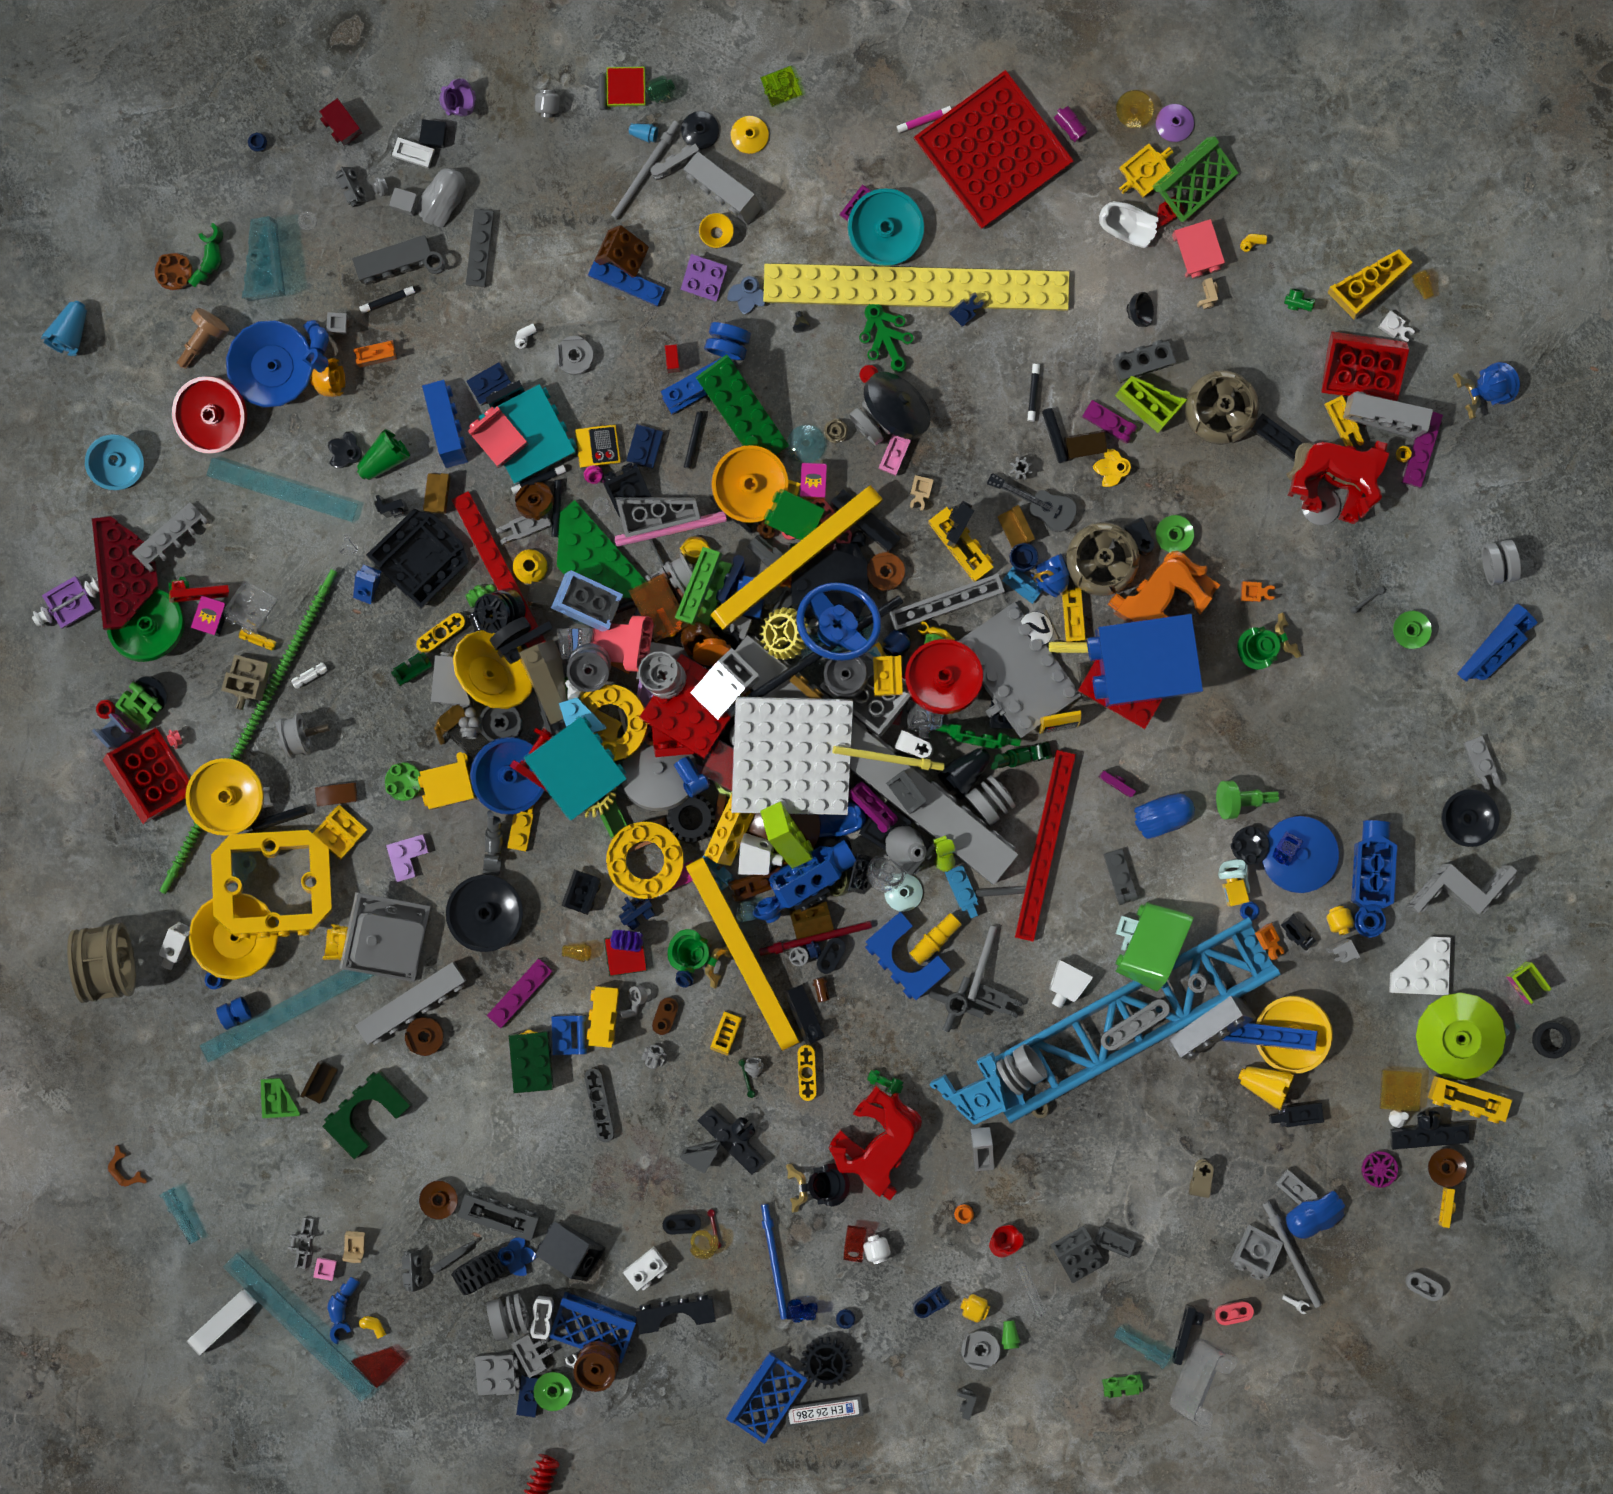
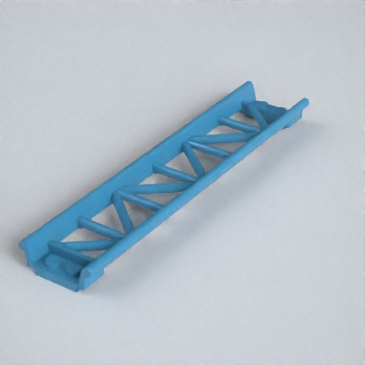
[979,917,1281,1124]

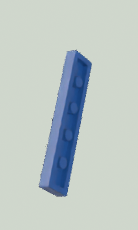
[1219,1023,1318,1052]

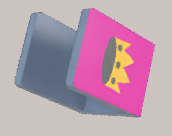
[92,713,134,750]

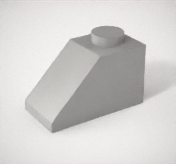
[971,1127,994,1172]

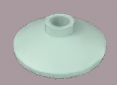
[884,873,923,912]

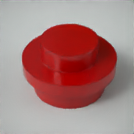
[859,365,878,383]

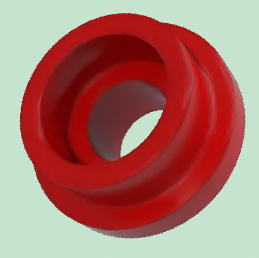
[96,700,116,719]

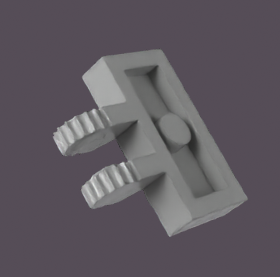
[511,1334,555,1378]

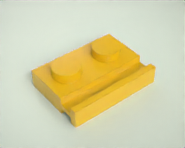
[873,655,903,696]

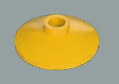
[731,116,769,154]

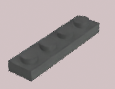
[466,209,494,288]

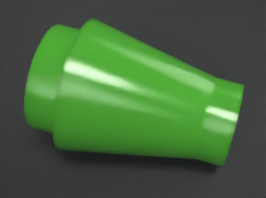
[1001,1321,1021,1349]

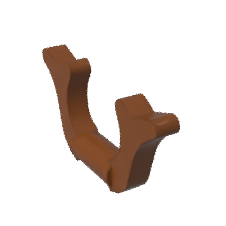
[108,1145,148,1187]

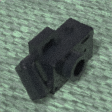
[1281,913,1316,951]

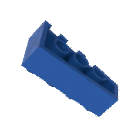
[422,380,468,468]

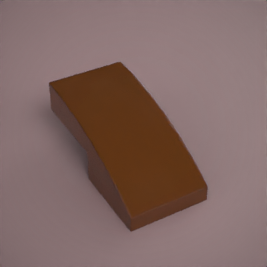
[315,782,358,807]

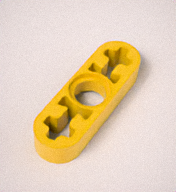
[416,613,466,653]
[797,1044,816,1101]

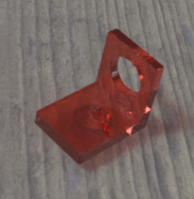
[843,1225,867,1263]

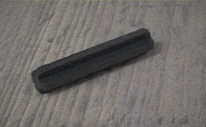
[1042,408,1069,463]
[251,806,307,832]

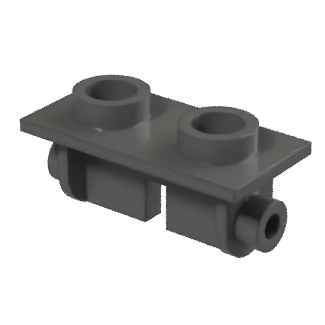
[336,166,367,207]
[402,1250,424,1292]

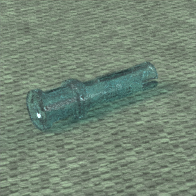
[159,1187,200,1245]
[1113,1327,1171,1370]

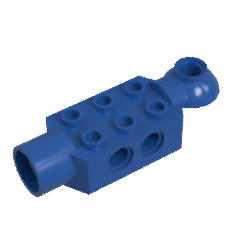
[1351,820,1397,938]
[753,840,856,923]

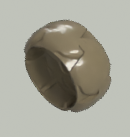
[1185,370,1259,445]
[1066,522,1140,596]

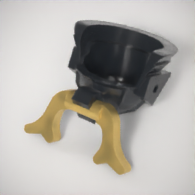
[786,1163,850,1213]

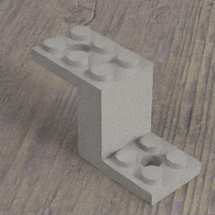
[1405,864,1517,914]

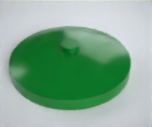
[107,589,185,662]

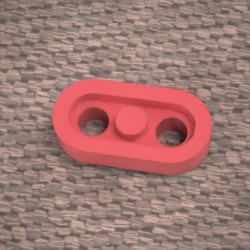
[1215,1301,1254,1325]

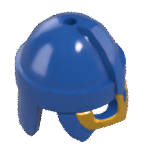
[1031,553,1070,597]

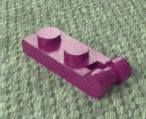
[1082,400,1138,444]
[849,781,898,833]

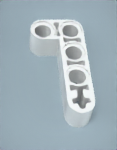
[187,1288,257,1356]

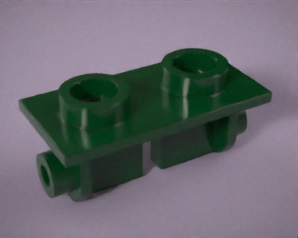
[391,652,432,686]

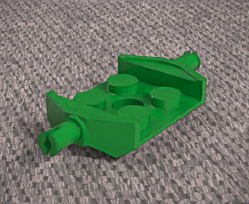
[935,723,1021,749]

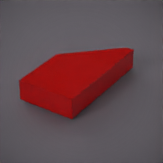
[1156,195,1186,230]

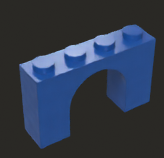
[865,911,950,1000]

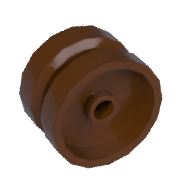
[573,1341,620,1392]

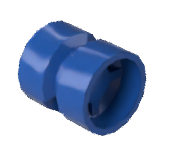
[216,996,252,1030]

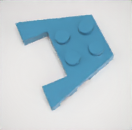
[930,1052,1008,1125]

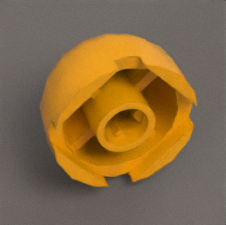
[310,358,346,397]

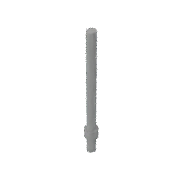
[611,121,680,220]
[1262,1201,1322,1308]

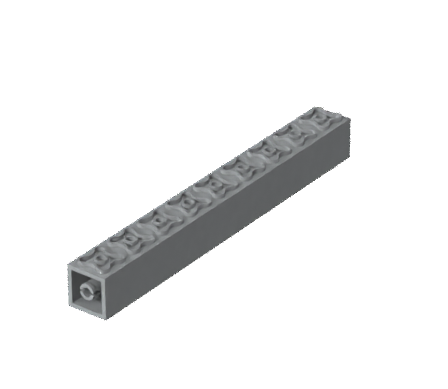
[735,635,1018,885]

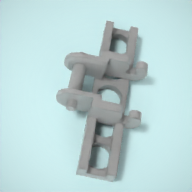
[287,1217,315,1269]

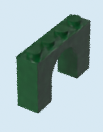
[322,1071,412,1160]

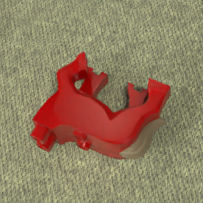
[1286,441,1389,524]

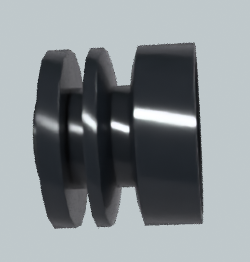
[474,588,526,633]

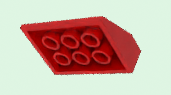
[1321,331,1409,401]
[103,727,189,825]

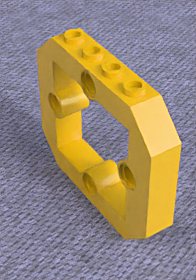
[211,830,332,939]

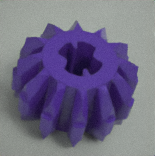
[610,930,643,952]

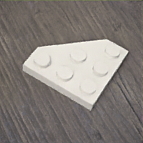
[1389,937,1451,995]

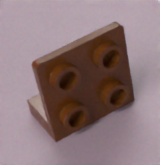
[594,225,649,278]

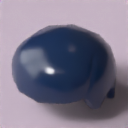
[1009,543,1039,572]

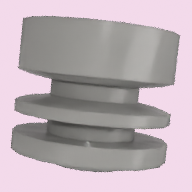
[638,651,686,699]
[965,776,1016,827]
[997,1044,1047,1096]
[486,1293,529,1341]

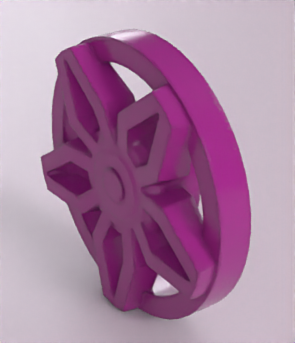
[1361,1151,1398,1188]

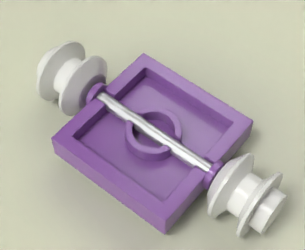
[32,576,99,629]

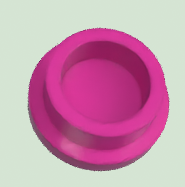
[584,465,603,484]

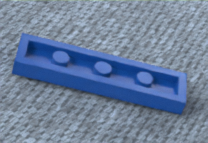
[588,261,665,307]

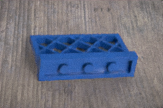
[549,1292,637,1363]
[726,1352,808,1444]

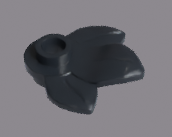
[328,431,362,468]

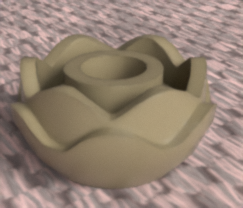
[824,419,848,443]

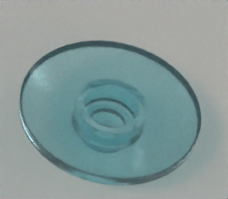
[787,425,825,463]

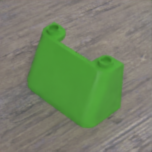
[1115,902,1194,992]

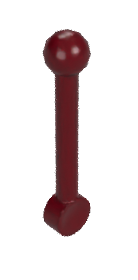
[707,1209,722,1249]

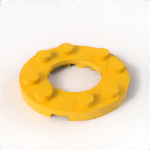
[579,685,648,761]
[606,822,684,899]

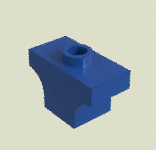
[353,564,381,604]

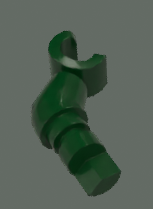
[991,742,1052,769]

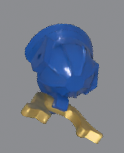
[1453,362,1520,419]

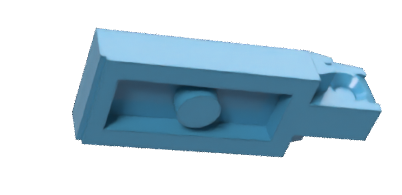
[944,865,979,919]

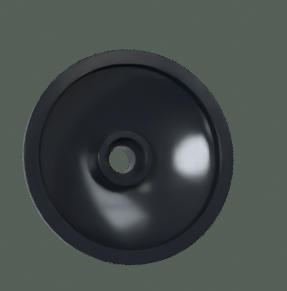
[1441,789,1500,847]

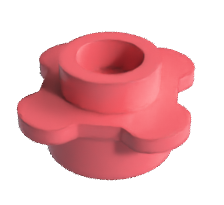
[166,729,183,749]

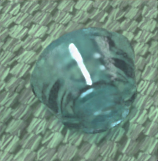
[735,901,758,922]

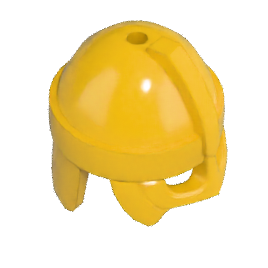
[322,924,348,961]

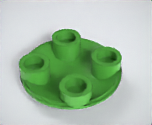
[385,763,421,801]

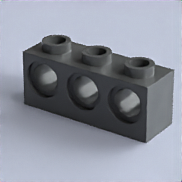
[1112,340,1176,383]

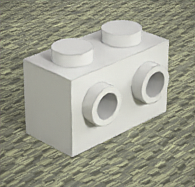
[623,1247,668,1291]

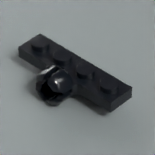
[697,1106,766,1175]
[1390,1110,1469,1150]

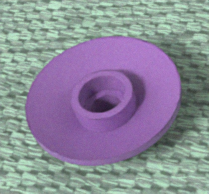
[1156,104,1194,142]

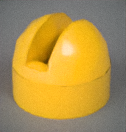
[1395,446,1412,463]

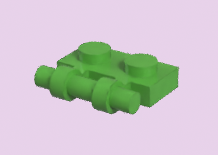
[115,681,162,731]

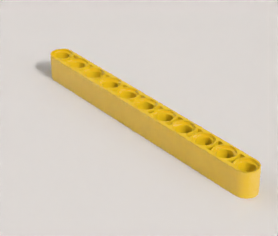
[711,485,883,630]
[686,857,799,1051]

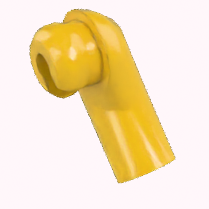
[359,1316,386,1339]

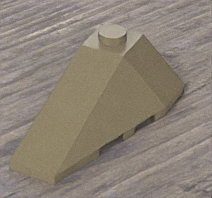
[519,639,567,725]

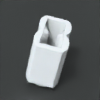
[531,1296,554,1339]

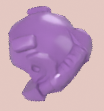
[439,78,476,117]

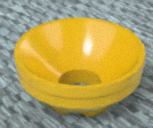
[699,213,734,248]
[513,549,548,584]

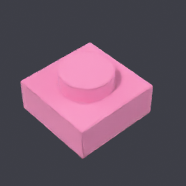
[314,1257,337,1281]

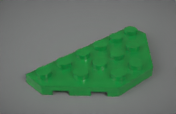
[557,500,648,599]

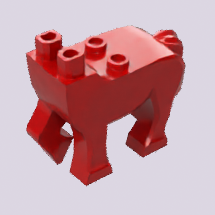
[828,1085,922,1201]

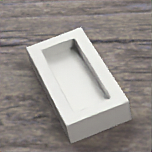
[392,137,435,169]

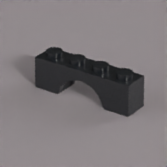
[635,1294,716,1335]

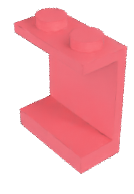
[1172,219,1225,279]
[468,406,528,468]

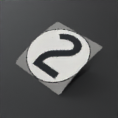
[1019,608,1058,645]

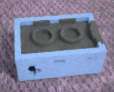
[551,570,623,632]

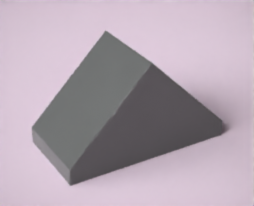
[680,1142,721,1174]

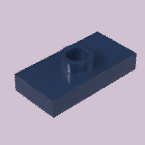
[516,1375,539,1418]

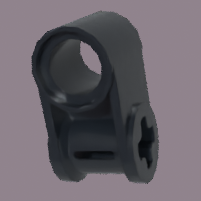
[1124,517,1154,556]

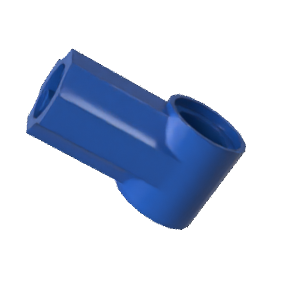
[674,756,709,797]

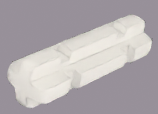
[291,663,328,689]

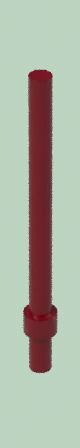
[759,921,872,956]

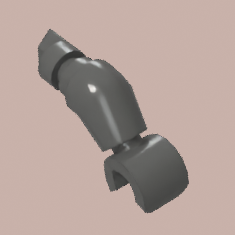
[483,810,503,875]

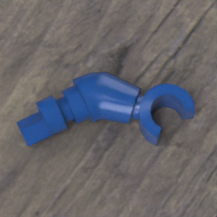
[302,320,329,373]
[327,1277,361,1344]

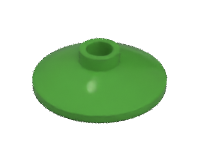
[1156,515,1194,553]
[1393,611,1432,649]
[534,1372,572,1411]

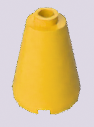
[1238,1066,1294,1110]

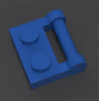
[551,1015,587,1055]

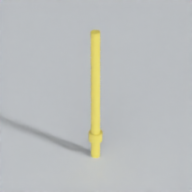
[832,746,944,771]

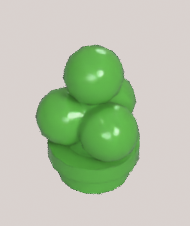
[465,584,497,608]

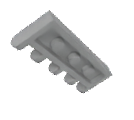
[132,502,208,572]

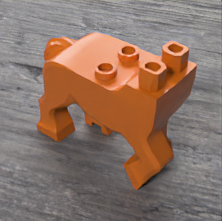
[1107,551,1220,623]

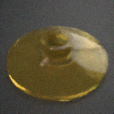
[1116,90,1154,128]

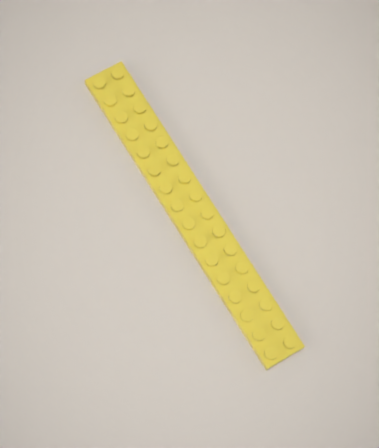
[763,264,1069,311]

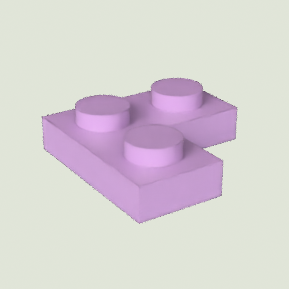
[386,834,429,882]

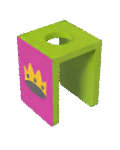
[1506,961,1552,1005]

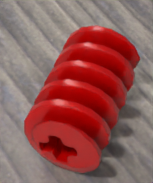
[524,1454,560,1494]

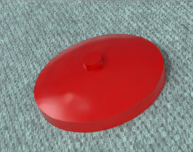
[172,376,247,453]
[905,639,983,714]

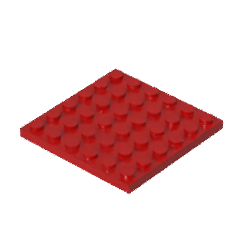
[913,70,1073,230]

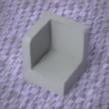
[389,188,417,216]
[326,312,350,335]

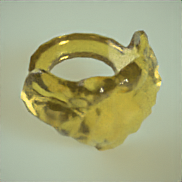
[690,1230,719,1260]

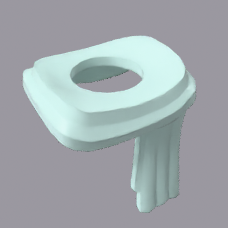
[1218,860,1250,893]

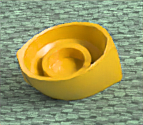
[680,536,711,564]

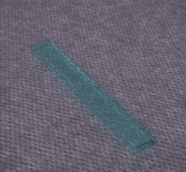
[206,458,358,523]

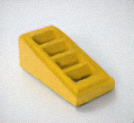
[710,1011,742,1056]

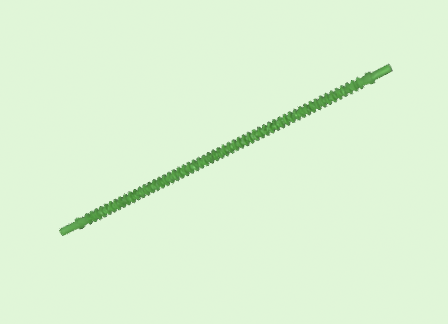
[159,569,338,894]

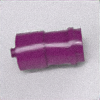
[1054,106,1088,143]

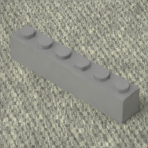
[889,574,1005,630]
[355,961,467,1045]

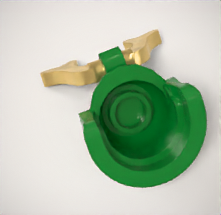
[1237,612,1301,670]
[667,929,731,989]

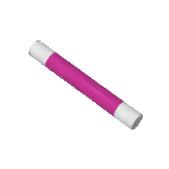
[896,106,951,133]

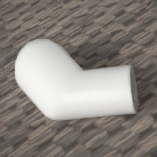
[515,324,537,349]

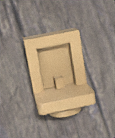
[1197,278,1219,309]
[343,1231,365,1263]

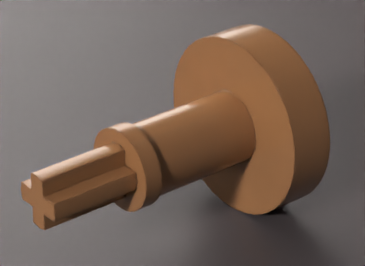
[176,308,229,369]

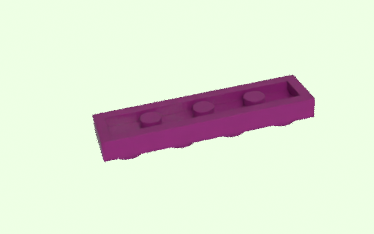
[1402,412,1443,488]
[487,958,553,1028]

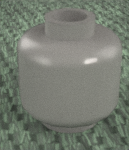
[535,90,560,118]

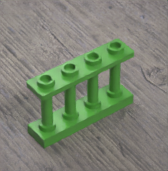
[675,547,733,627]

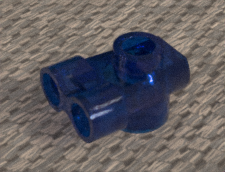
[786,1299,818,1323]

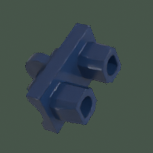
[619,897,655,930]

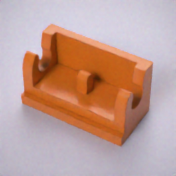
[354,340,397,368]

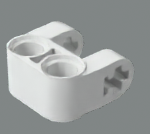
[894,730,934,758]

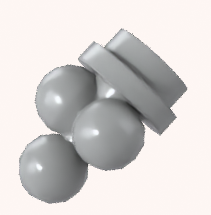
[459,707,480,739]

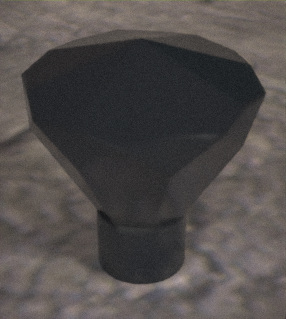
[793,311,811,333]

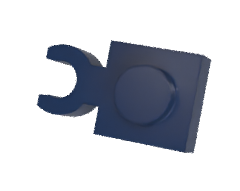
[949,292,984,327]

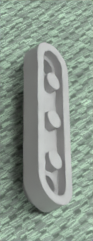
[1100,999,1169,1050]

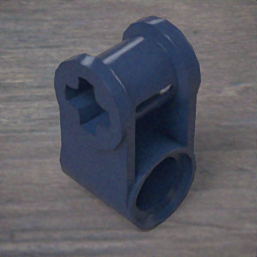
[913,1285,951,1318]

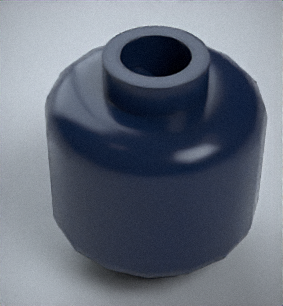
[883,630,911,657]

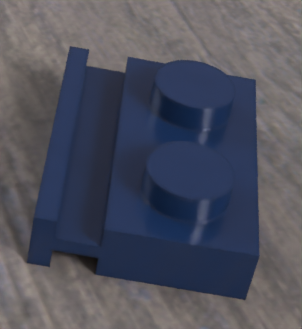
[466,362,511,406]
[626,424,664,469]

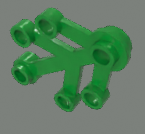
[859,304,913,373]

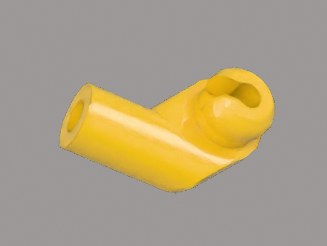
[1240,234,1267,252]

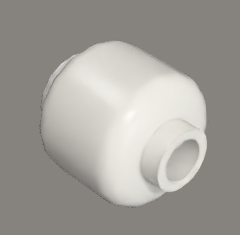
[863,1234,891,1264]

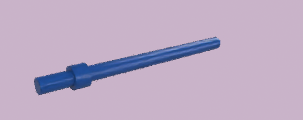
[761,1204,788,1320]

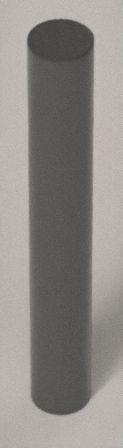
[975,886,1026,897]

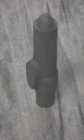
[596,72,607,110]

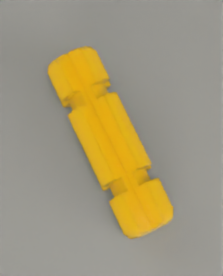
[239,629,276,651]

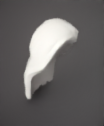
[1099,201,1159,248]

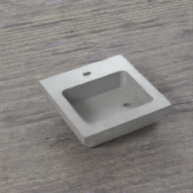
[340,892,430,982]

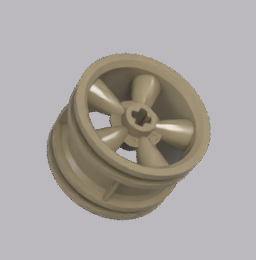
[67,923,136,1003]

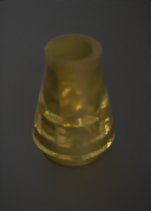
[1412,270,1434,300]
[562,943,591,962]

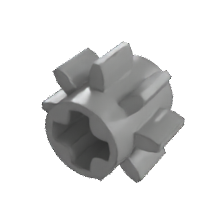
[1009,457,1032,480]
[642,1045,667,1069]

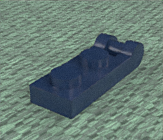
[716,555,746,607]

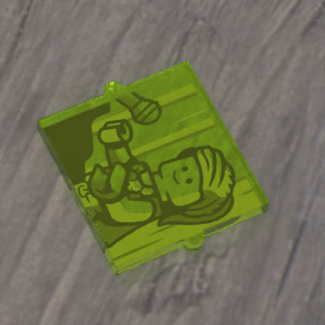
[760,66,803,107]

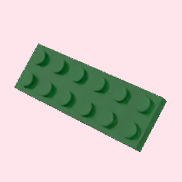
[695,354,789,455]

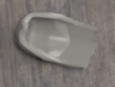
[415,168,466,227]

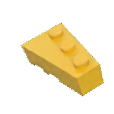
[587,986,619,1048]

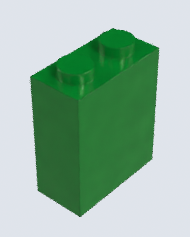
[764,489,825,540]

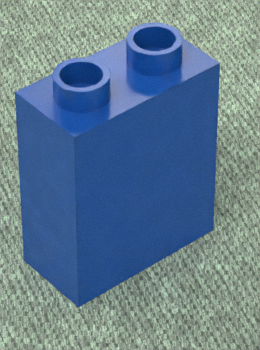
[1087,614,1203,707]

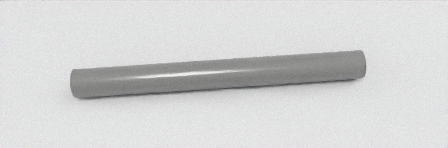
[968,926,997,1001]

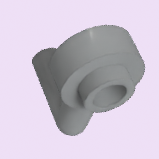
[617,985,647,1019]

